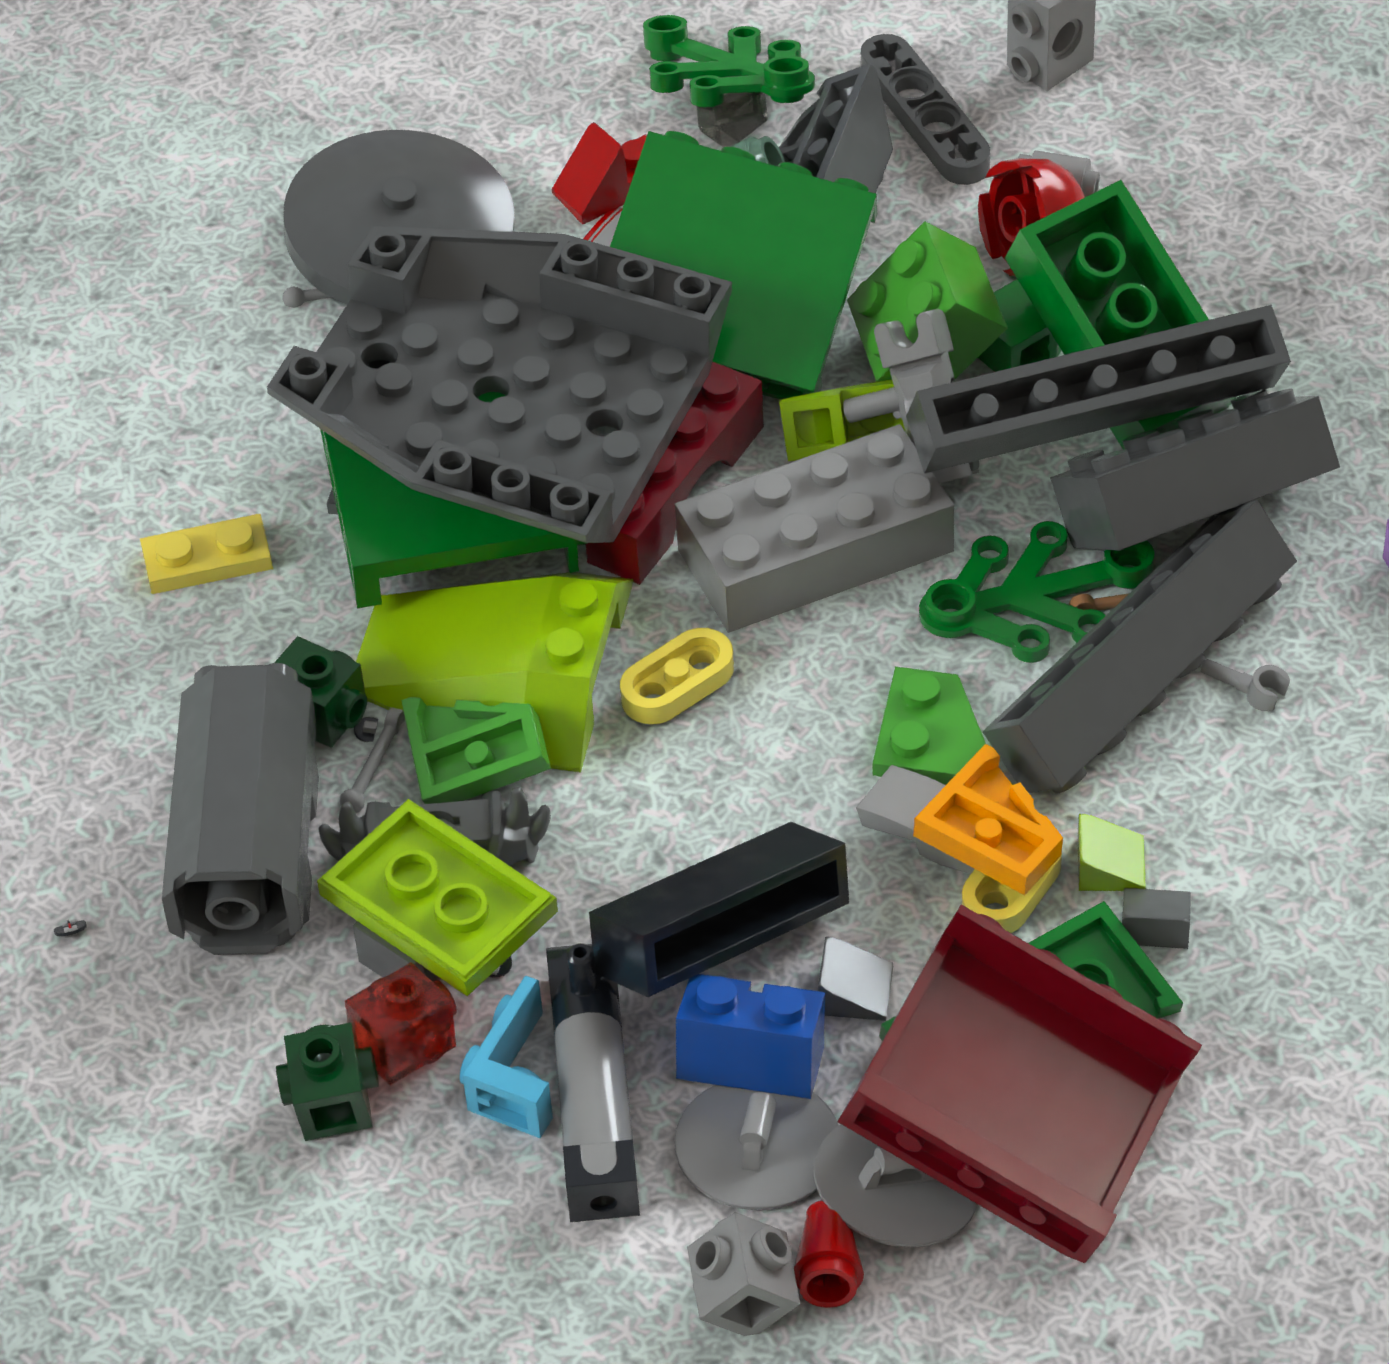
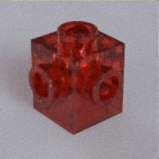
[345,962,457,1086]

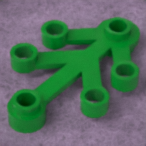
[643,15,815,107]
[919,521,1155,663]

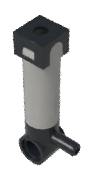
[546,943,640,1222]

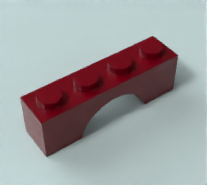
[586,362,764,585]

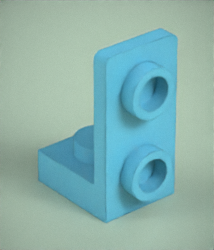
[460,976,553,1139]

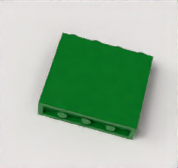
[610,131,877,400]
[320,392,588,609]

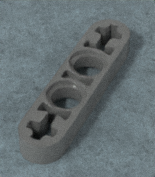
[860,34,990,185]

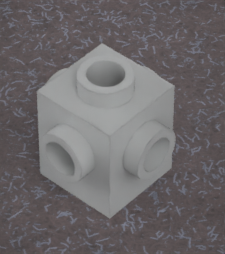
[687,1212,800,1336]

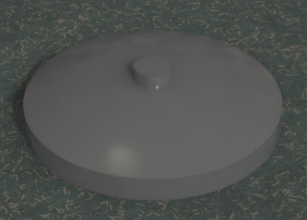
[283,130,515,305]

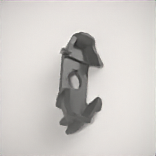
[318,787,551,866]

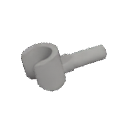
[1201,659,1290,711]

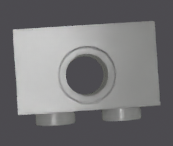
[1007,0,1096,91]

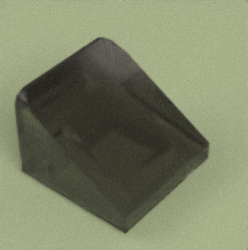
[696,92,768,147]

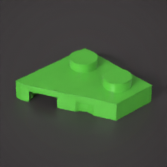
[872,666,986,785]
[401,697,551,804]

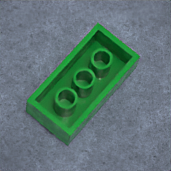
[1005,180,1237,450]

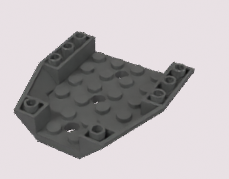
[267,226,732,543]

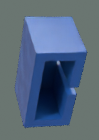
[676,974,825,1099]

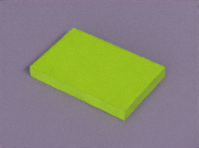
[317,799,558,996]

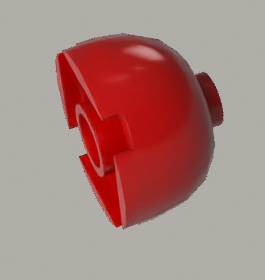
[978,158,1085,276]

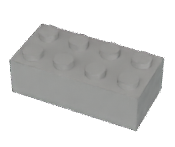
[675,424,954,633]

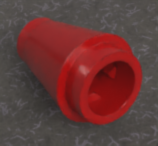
[794,1200,864,1308]

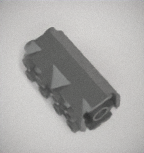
[162,663,319,955]

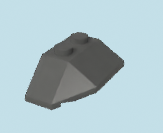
[779,63,893,193]

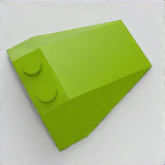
[356,572,633,772]

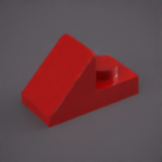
[552,122,647,224]

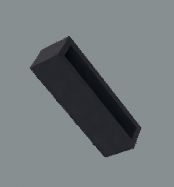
[589,822,849,997]

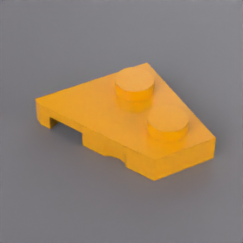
[913,744,1063,896]

